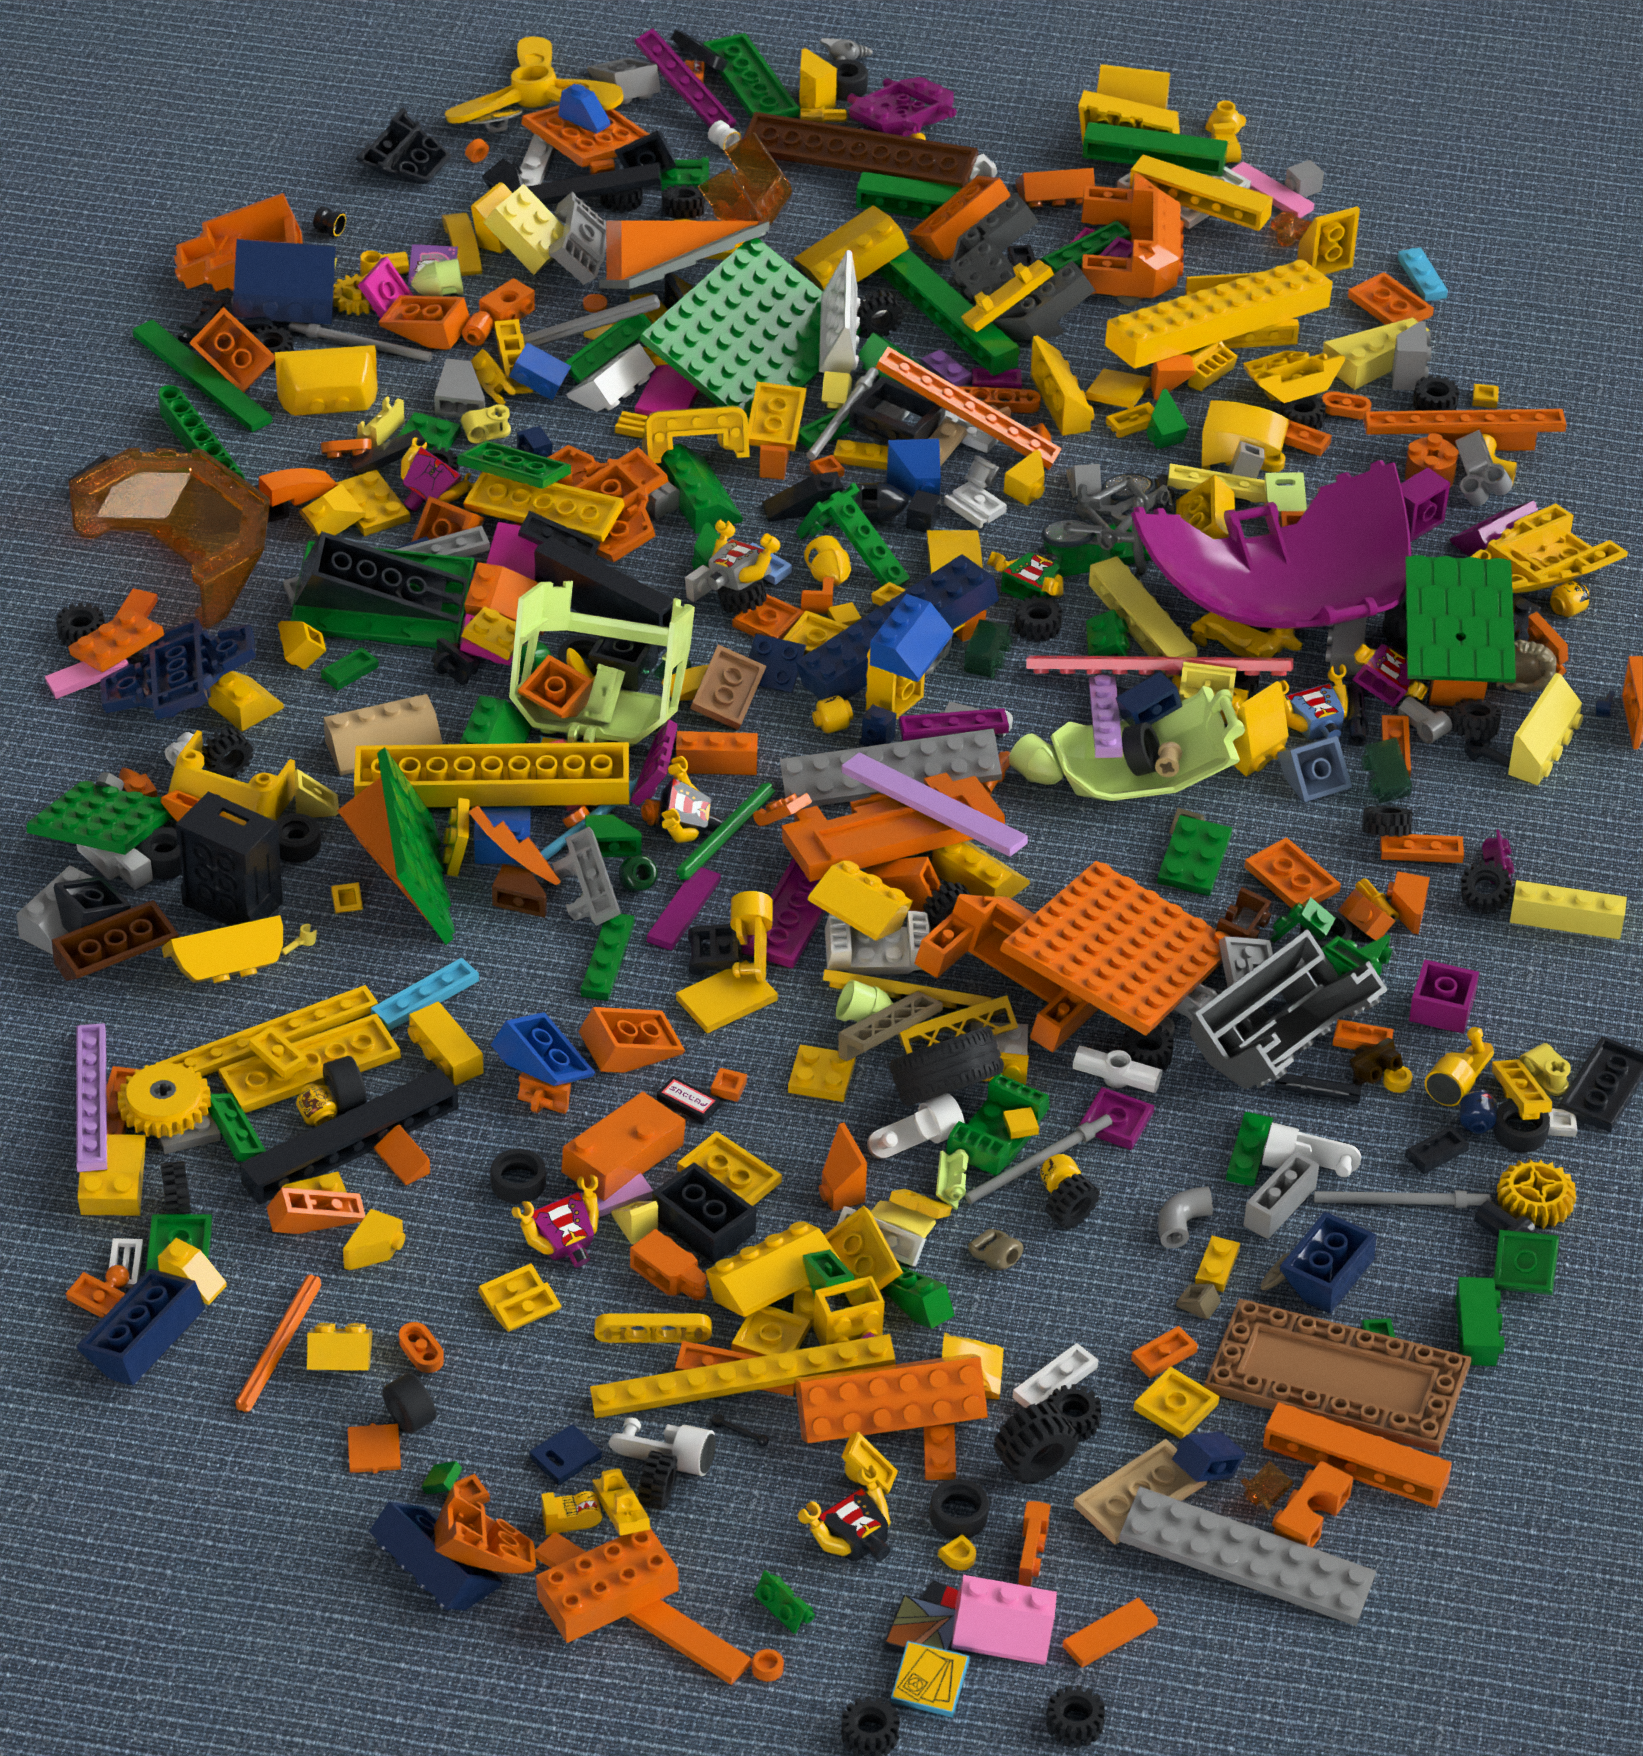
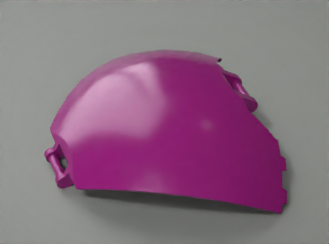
[1130,460,1411,629]

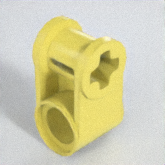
[460,405,511,444]
[1519,1043,1571,1096]

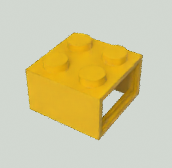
[813,1276,884,1346]

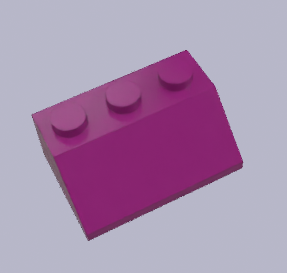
[1449,500,1539,557]

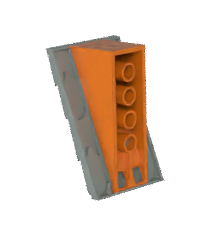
[599,221,769,289]

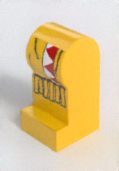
[541,1491,602,1535]

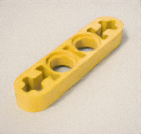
[594,1314,712,1343]

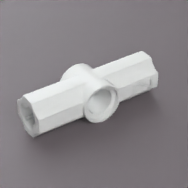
[1073,1045,1162,1093]

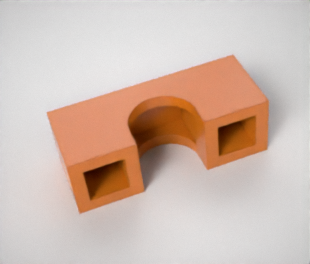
[1272,1461,1353,1548]

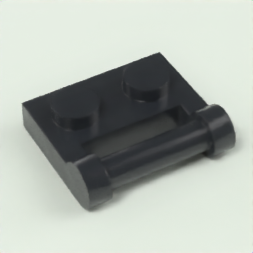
[688,924,739,975]

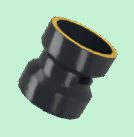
[313,206,346,237]

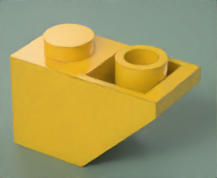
[278,621,326,670]

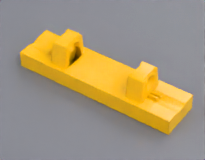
[961,259,1054,332]
[1492,1059,1552,1120]
[592,1468,650,1536]

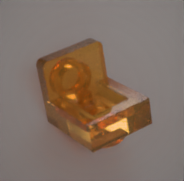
[1240,1461,1294,1510]

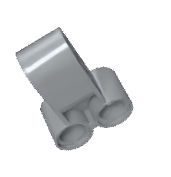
[1455,430,1513,506]

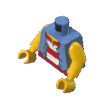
[1280,664,1348,740]

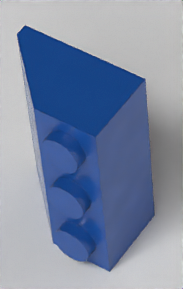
[870,594,953,682]

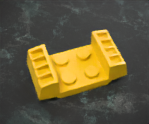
[1179,341,1238,391]

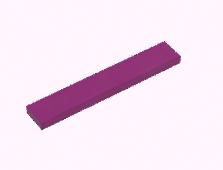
[634,28,736,128]

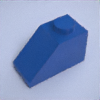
[558,84,610,134]

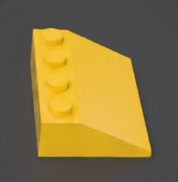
[793,206,909,291]

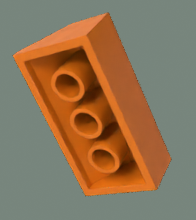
[908,176,1011,260]

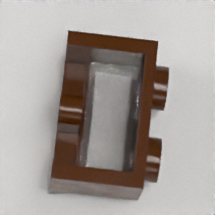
[1216,887,1272,939]

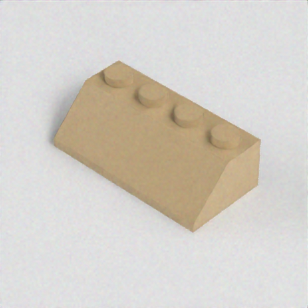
[324,694,443,776]

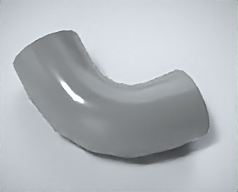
[1158,1186,1213,1248]

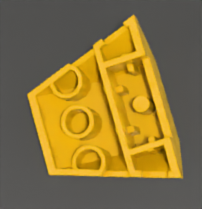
[1243,351,1345,403]
[1202,400,1289,470]

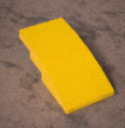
[927,530,983,575]

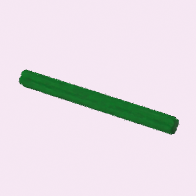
[676,783,775,881]

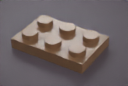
[690,644,766,730]

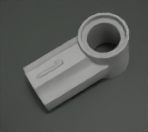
[1397,696,1452,744]

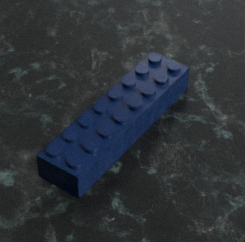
[795,554,999,700]

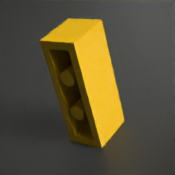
[407,1001,483,1086]

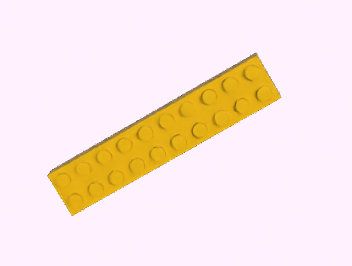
[1105,259,1333,369]
[354,742,629,807]

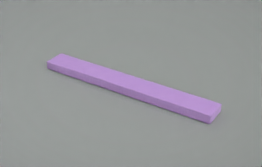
[842,752,1028,857]
[76,1023,107,1172]

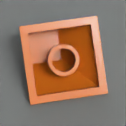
[819,1123,867,1212]

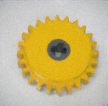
[117,1061,211,1138]

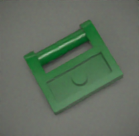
[661,157,709,192]

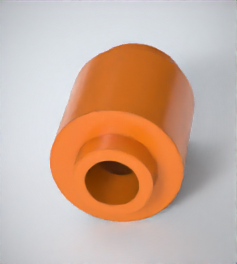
[462,311,493,346]

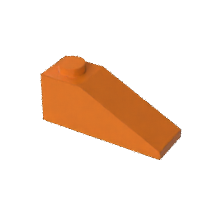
[266,1187,366,1234]

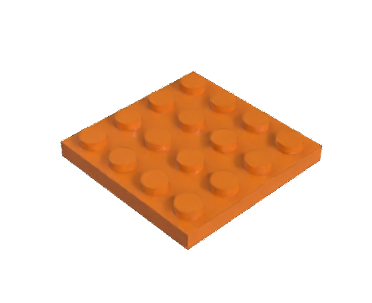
[521,105,648,167]

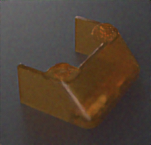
[698,132,792,225]

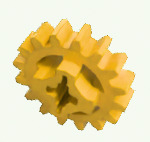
[333,274,374,316]

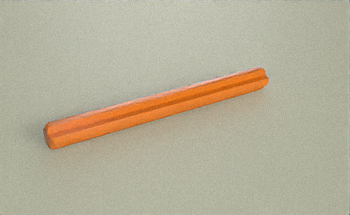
[235,1274,321,1413]

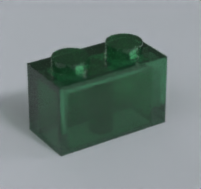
[964,619,1013,678]
[1361,737,1412,804]

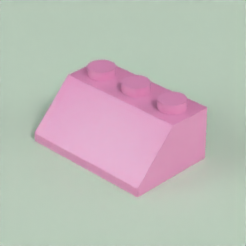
[951,1575,1057,1665]

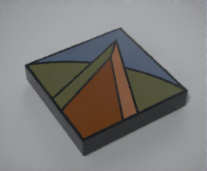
[884,1594,955,1654]

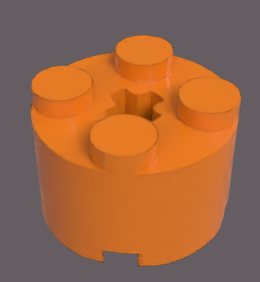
[1405,433,1459,488]

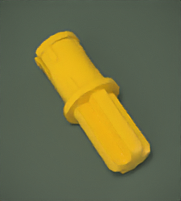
[800,106,847,123]
[1355,878,1399,923]

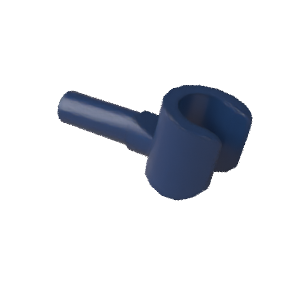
[1595,690,1615,716]

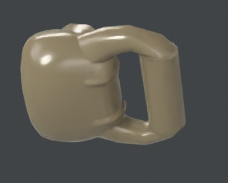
[968,1229,1023,1270]

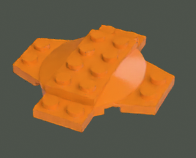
[513,445,669,563]

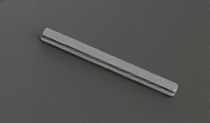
[523,295,660,347]

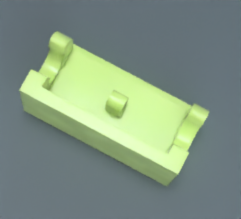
[583,664,625,723]

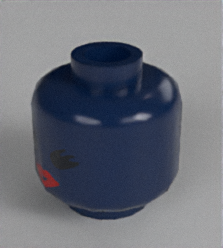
[1460,1089,1497,1134]

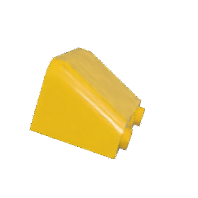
[642,406,750,463]

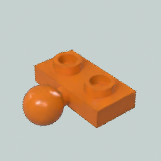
[66,1265,130,1318]

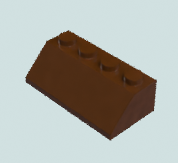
[51,900,179,981]

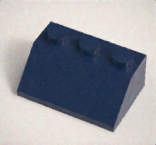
[1280,1211,1376,1314]

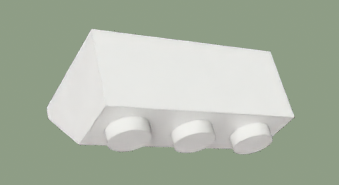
[566,343,656,412]

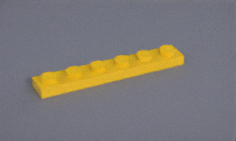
[823,969,994,1009]

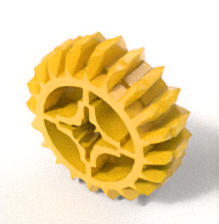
[1496,1158,1577,1230]

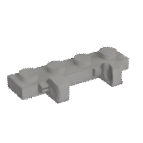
[552,826,621,926]

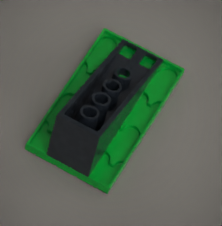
[290,531,475,648]

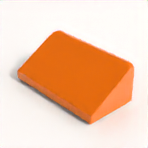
[374,1125,430,1186]

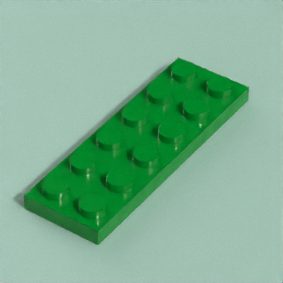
[703,33,800,119]

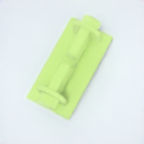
[936,1149,969,1210]

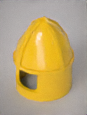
[804,535,851,587]

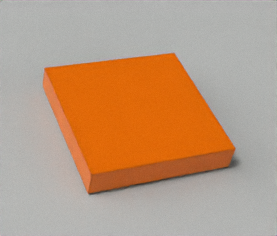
[732,594,805,640]

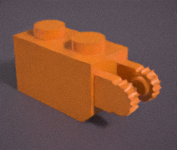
[630,1228,707,1300]

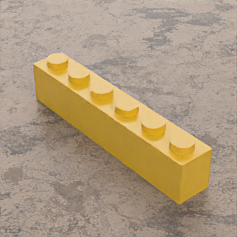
[1129,155,1273,231]

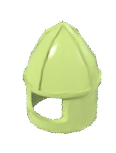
[411,259,464,296]
[1009,733,1064,785]
[836,980,894,1023]

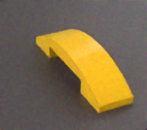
[441,212,482,276]

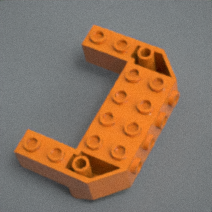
[1081,173,1184,298]
[914,894,1098,1053]

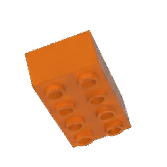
[536,1528,679,1643]

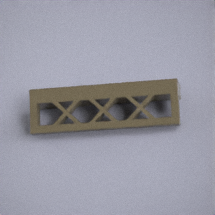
[839,991,943,1061]

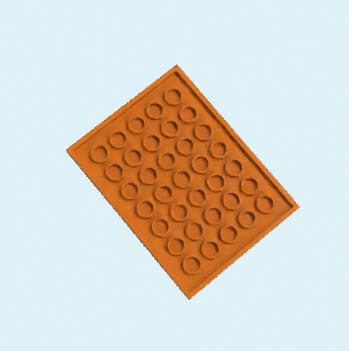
[1000,861,1230,1036]

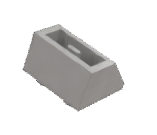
[1392,321,1431,391]

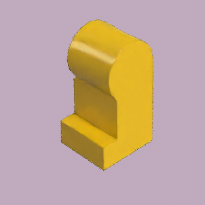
[1211,122,1241,164]

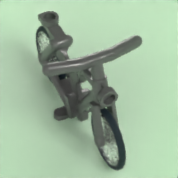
[1041,473,1169,574]

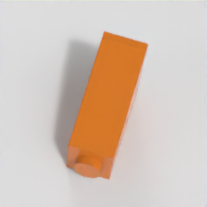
[864,857,941,912]

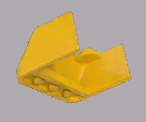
[168,730,295,826]

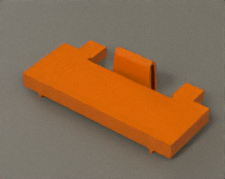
[781,773,1005,882]

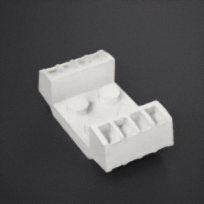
[825,911,931,975]

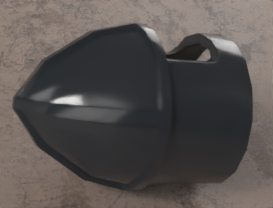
[855,482,908,523]

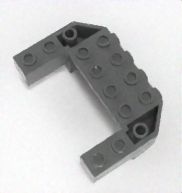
[950,192,1096,340]

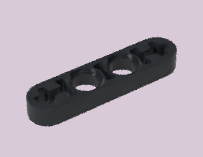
[670,29,729,72]

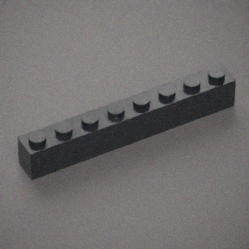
[240,1068,458,1205]

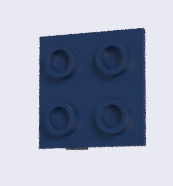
[748,634,806,693]

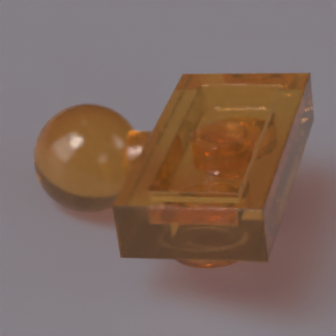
[1270,211,1313,247]

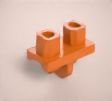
[517,1072,571,1114]

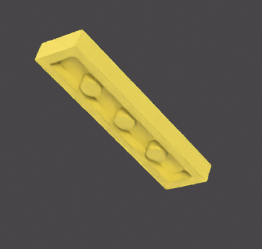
[1167,464,1268,503]

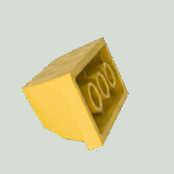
[275,345,378,416]
[161,915,283,984]

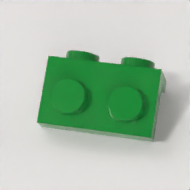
[1086,609,1130,656]

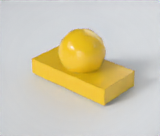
[841,1432,898,1495]

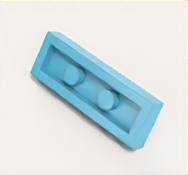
[1398,247,1448,302]

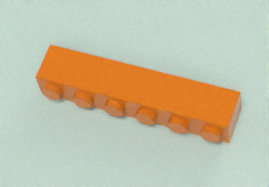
[1263,1402,1452,1508]

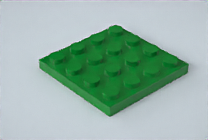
[27,781,172,855]

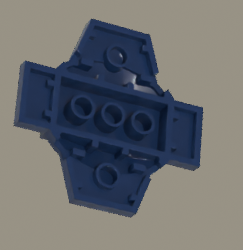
[101,618,256,720]

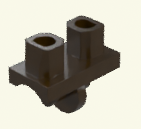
[1349,1037,1403,1085]

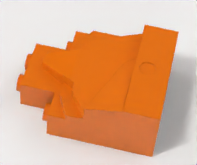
[174,193,303,292]

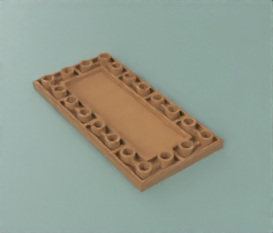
[1204,1298,1471,1453]

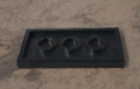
[1558,1036,1643,1133]

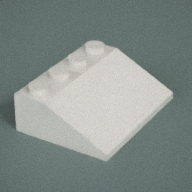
[819,250,860,374]

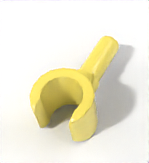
[281,924,317,955]

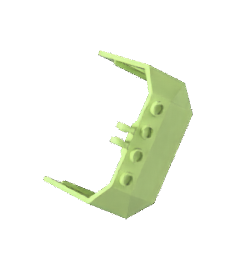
[509,581,695,747]

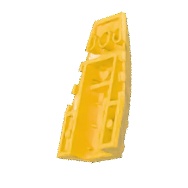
[1471,503,1628,593]

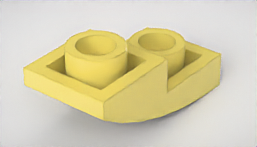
[871,1201,936,1238]

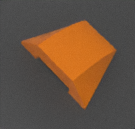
[434,1484,536,1573]

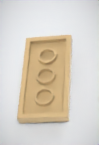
[1074,1439,1207,1545]

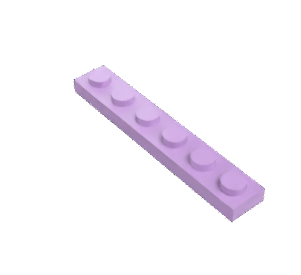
[1089,674,1123,758]

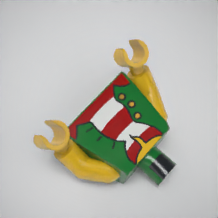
[986,552,1063,601]

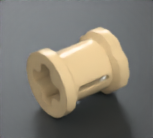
[1155,742,1183,777]

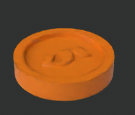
[583,294,607,313]

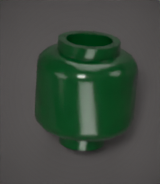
[618,855,658,892]

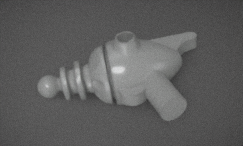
[819,38,872,61]

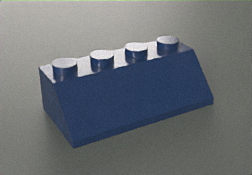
[77,1269,206,1386]
[369,1501,503,1611]

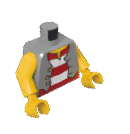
[707,520,780,591]

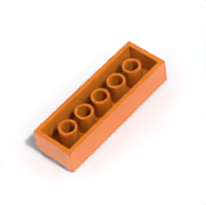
[794,1353,988,1443]

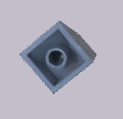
[1278,736,1352,802]

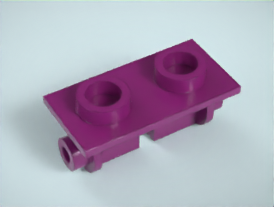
[1482,829,1515,885]

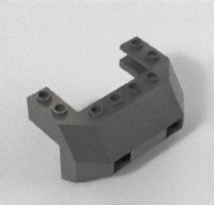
[1189,929,1388,1089]

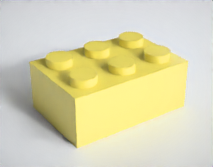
[483,184,564,275]

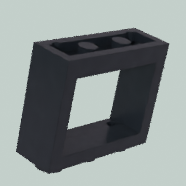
[849,376,946,444]

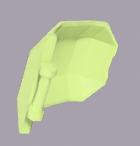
[1051,686,1245,801]

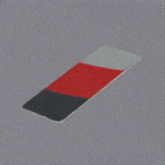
[922,1580,959,1609]

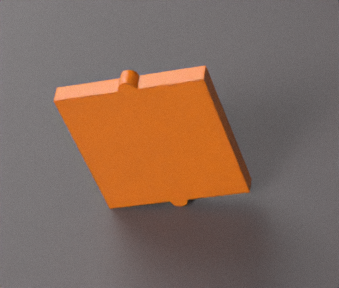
[348,1423,401,1474]

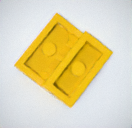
[478,1263,562,1332]

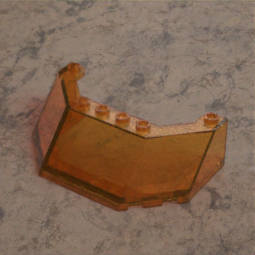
[69,448,270,629]

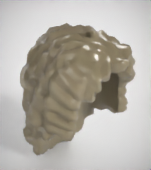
[1496,639,1557,693]

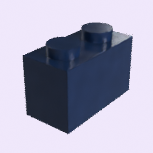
[1116,672,1182,726]
[1172,1431,1246,1482]

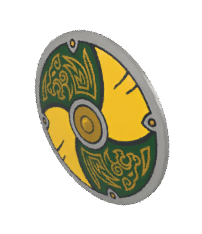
[467,109,523,134]

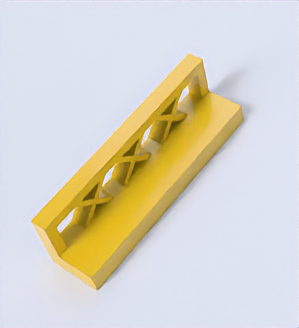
[898,995,1018,1054]

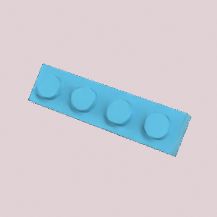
[371,958,479,1032]

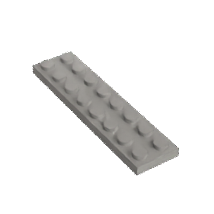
[780,729,1002,808]
[1119,1487,1376,1626]

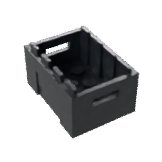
[175,791,283,926]

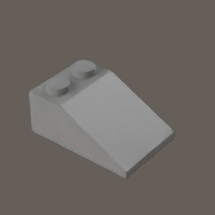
[587,57,661,104]

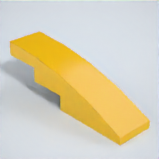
[494,319,533,395]

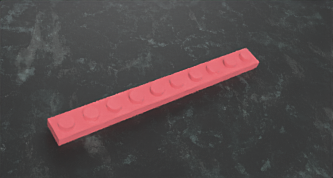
[1026,656,1293,676]

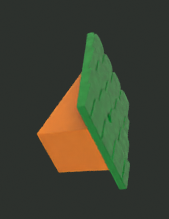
[1405,555,1516,706]
[337,747,455,945]

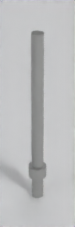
[289,322,432,362]
[806,367,879,460]
[965,1114,1112,1204]
[1314,1190,1490,1208]

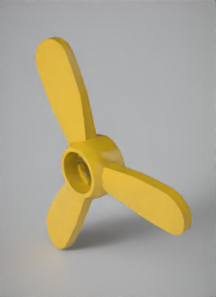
[444,37,624,124]

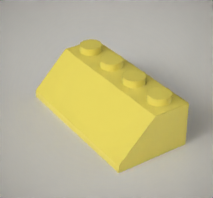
[1508,673,1583,786]
[1510,880,1627,939]

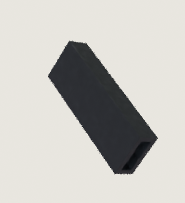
[534,537,673,653]

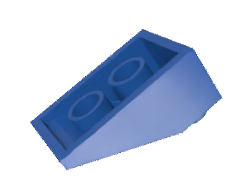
[474,806,531,864]
[491,1012,595,1086]

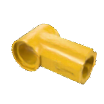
[360,251,409,277]

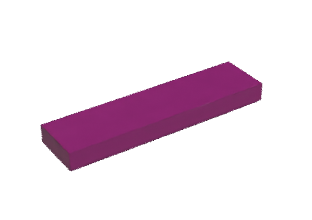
[898,708,1009,741]
[647,867,721,951]

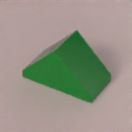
[803,1249,854,1300]

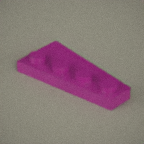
[630,719,678,806]

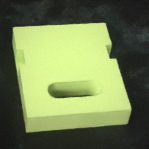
[1265,472,1307,516]

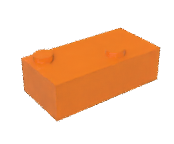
[561,1091,686,1201]

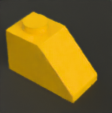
[1004,449,1045,506]
[343,1209,405,1271]
[158,1238,227,1305]

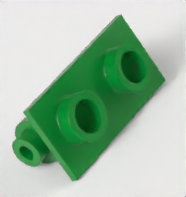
[754,1570,815,1634]

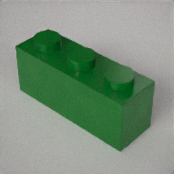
[1455,1277,1504,1366]

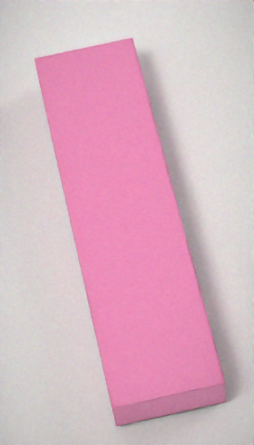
[1230,162,1314,220]

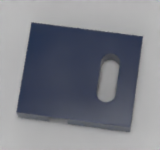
[529,1424,602,1486]

